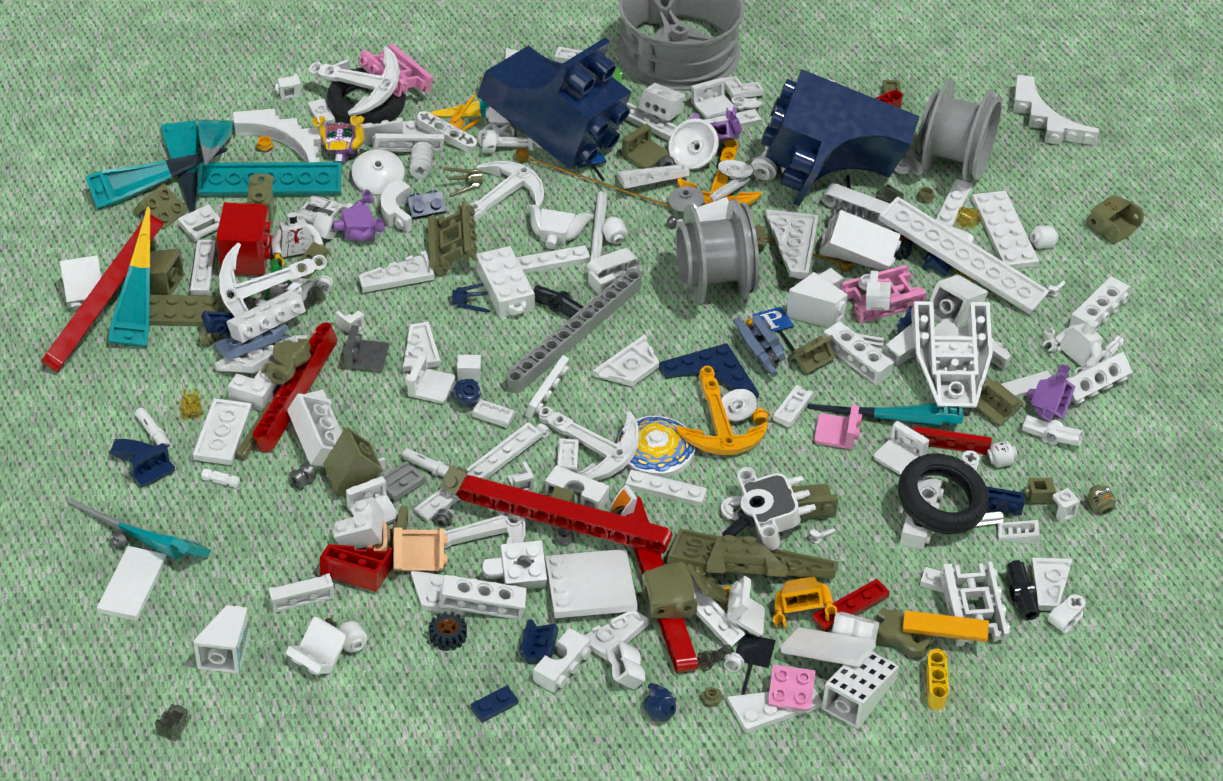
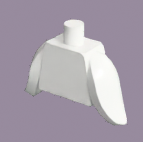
[528,204,593,249]

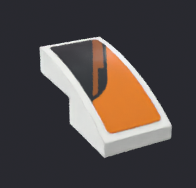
[608,485,637,516]

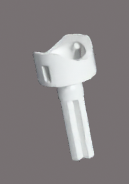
[478,130,528,153]

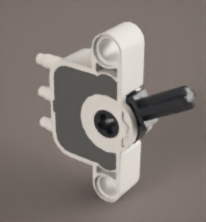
[722,467,816,551]

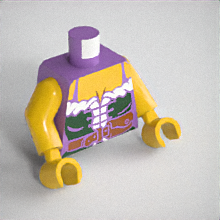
[312,115,365,164]

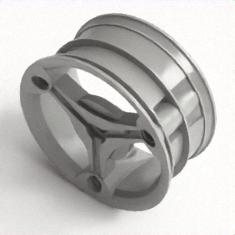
[617,0,744,91]

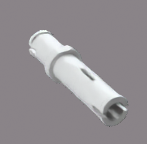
[135,408,172,451]
[402,448,449,477]

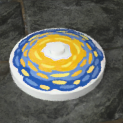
[617,416,695,477]

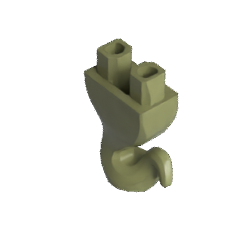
[261,339,311,384]
[876,607,933,659]

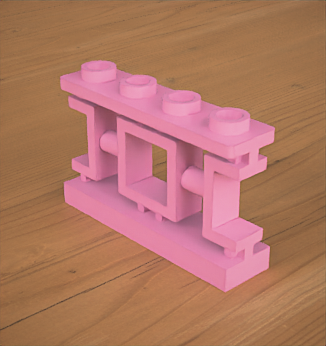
[359,44,434,97]
[840,265,927,324]

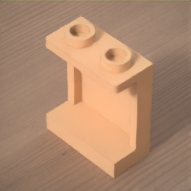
[393,528,448,572]

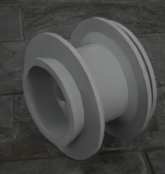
[917,79,1002,182]
[675,199,759,304]

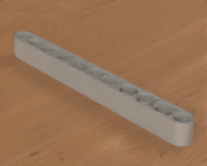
[507,268,642,393]

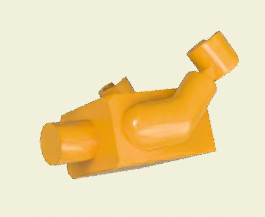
[773,577,837,629]

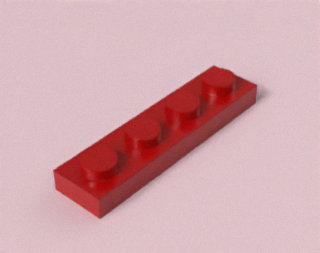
[913,426,992,455]
[812,578,890,632]

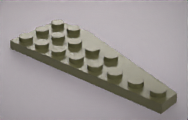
[667,528,838,578]

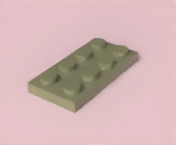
[150,295,221,327]

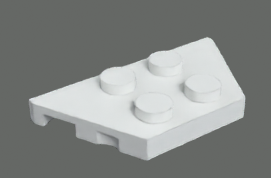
[593,335,659,387]
[215,341,278,373]
[411,571,467,616]

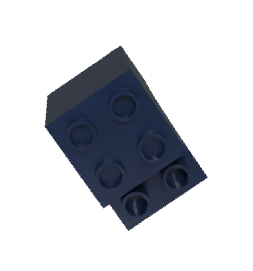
[477,38,632,169]
[760,69,920,206]

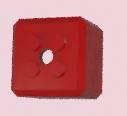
[217,202,273,276]

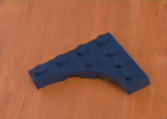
[659,343,759,399]

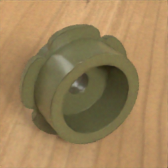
[918,187,935,202]
[199,328,215,346]
[701,687,722,707]

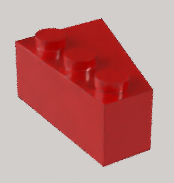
[319,544,394,592]

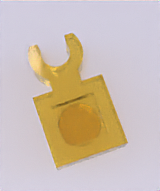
[181,388,202,419]

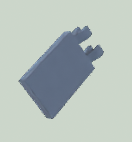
[214,323,291,360]

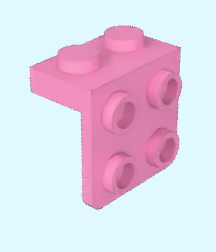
[814,405,862,449]
[768,665,816,711]

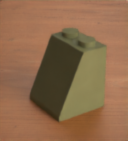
[125,248,184,295]
[323,427,383,498]

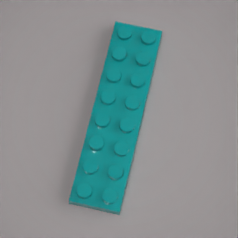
[198,162,342,196]

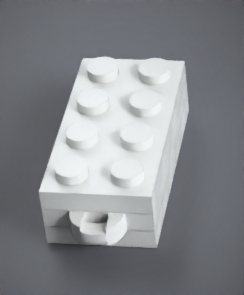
[476,246,535,318]

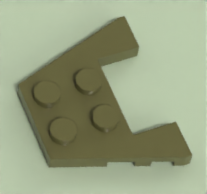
[706,535,787,577]

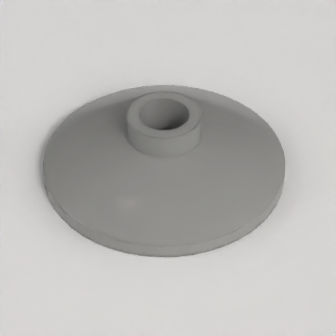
[669,186,704,213]

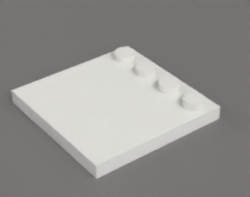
[545,549,637,618]

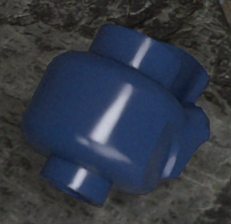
[450,379,481,408]
[644,683,676,722]

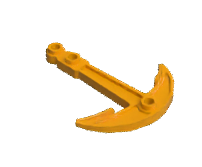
[677,140,762,206]
[676,366,768,455]

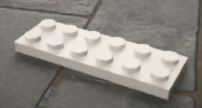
[972,191,1039,269]

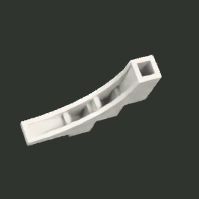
[1013,75,1099,145]
[233,109,324,162]
[884,318,1011,370]

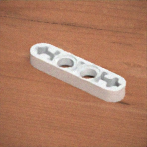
[416,111,477,152]

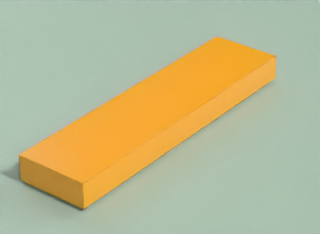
[902,610,989,642]

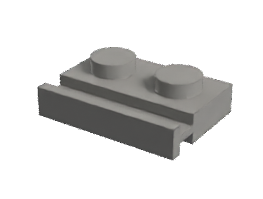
[383,461,425,502]

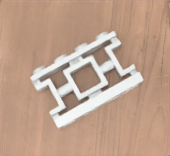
[940,561,1010,646]

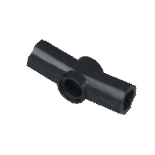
[533,285,584,318]
[1006,560,1040,621]

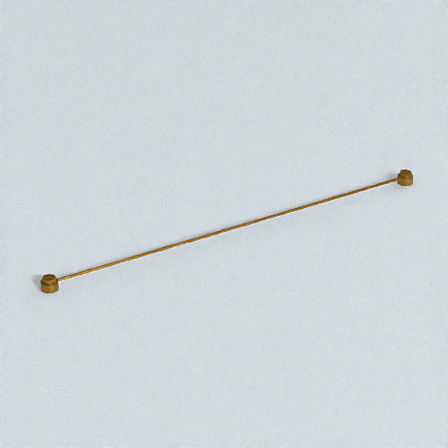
[515,148,853,272]

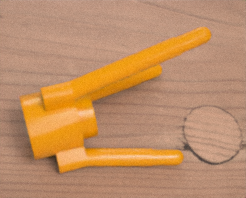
[448,94,480,135]

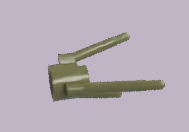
[443,167,483,197]

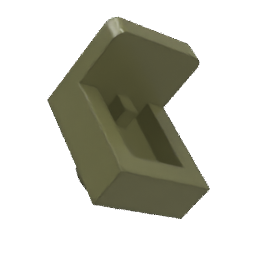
[439,466,469,497]

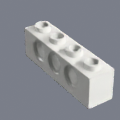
[1069,276,1130,332]
[226,290,306,343]
[823,321,894,385]
[1066,352,1133,405]
[900,476,944,550]
[439,575,526,620]

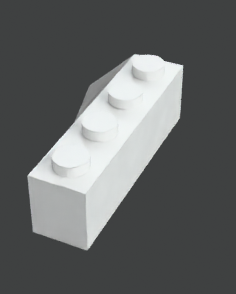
[287,393,337,467]

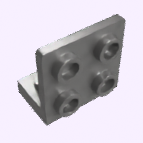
[344,325,389,372]

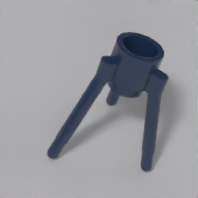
[452,283,490,313]

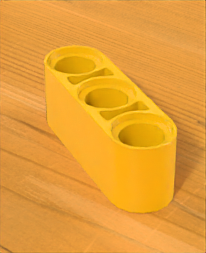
[925,649,949,710]

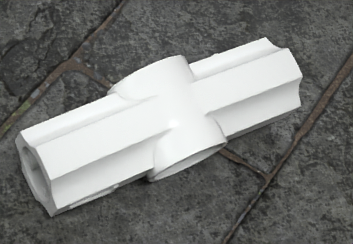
[1022,415,1083,446]

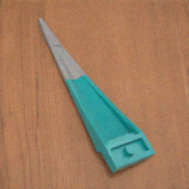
[198,119,234,164]
[69,499,211,560]

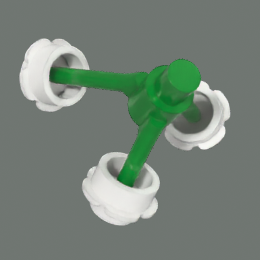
[255,259,303,306]

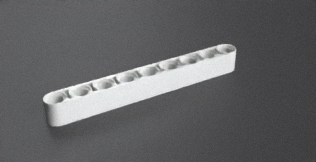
[822,183,974,243]

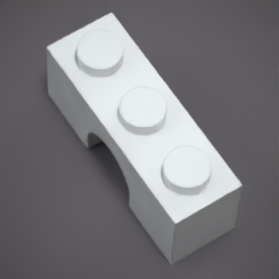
[545,465,609,510]
[533,628,591,693]

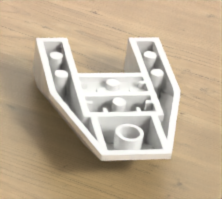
[911,301,993,408]

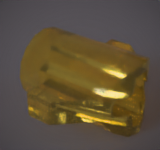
[958,207,981,229]

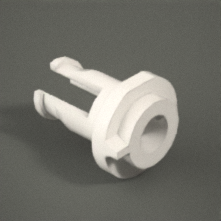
[750,146,777,181]

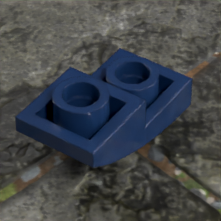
[109,439,155,461]

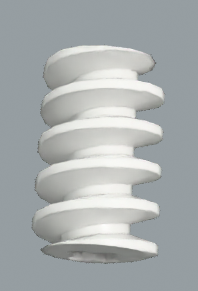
[410,142,434,179]

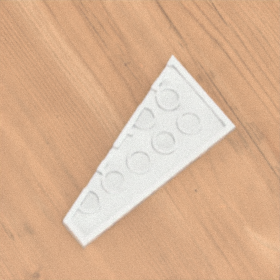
[765,209,819,279]

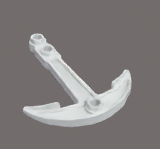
[309,47,400,116]
[470,161,544,221]
[219,243,327,317]
[538,406,639,481]
[444,508,525,548]

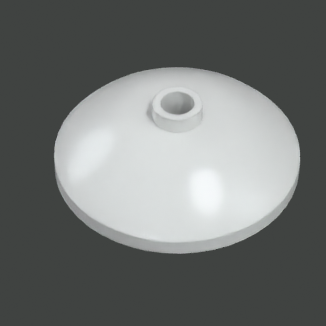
[669,118,719,170]
[352,149,405,195]

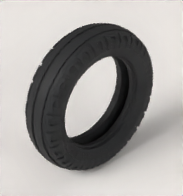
[327,67,406,124]
[898,453,989,535]

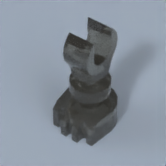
[300,285,326,315]
[697,645,735,672]

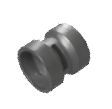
[288,463,316,490]

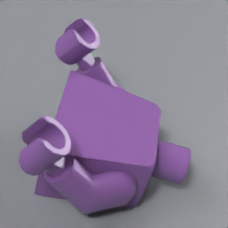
[689,106,742,142]
[332,189,385,242]
[1027,364,1076,422]

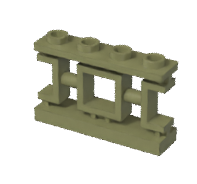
[428,200,478,277]

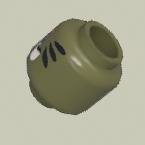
[1086,484,1116,515]

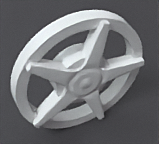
[483,122,514,137]

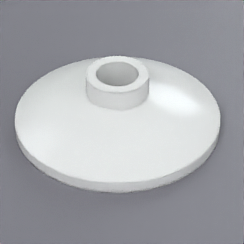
[718,160,753,179]
[721,389,757,421]

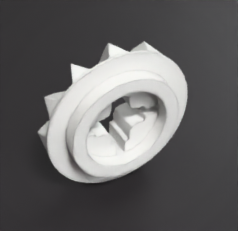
[721,496,742,521]

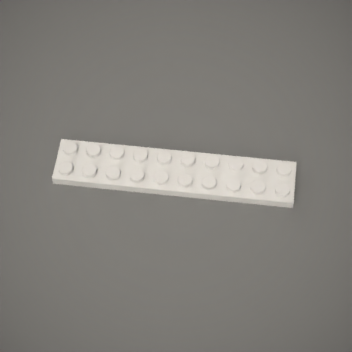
[878,197,1049,315]

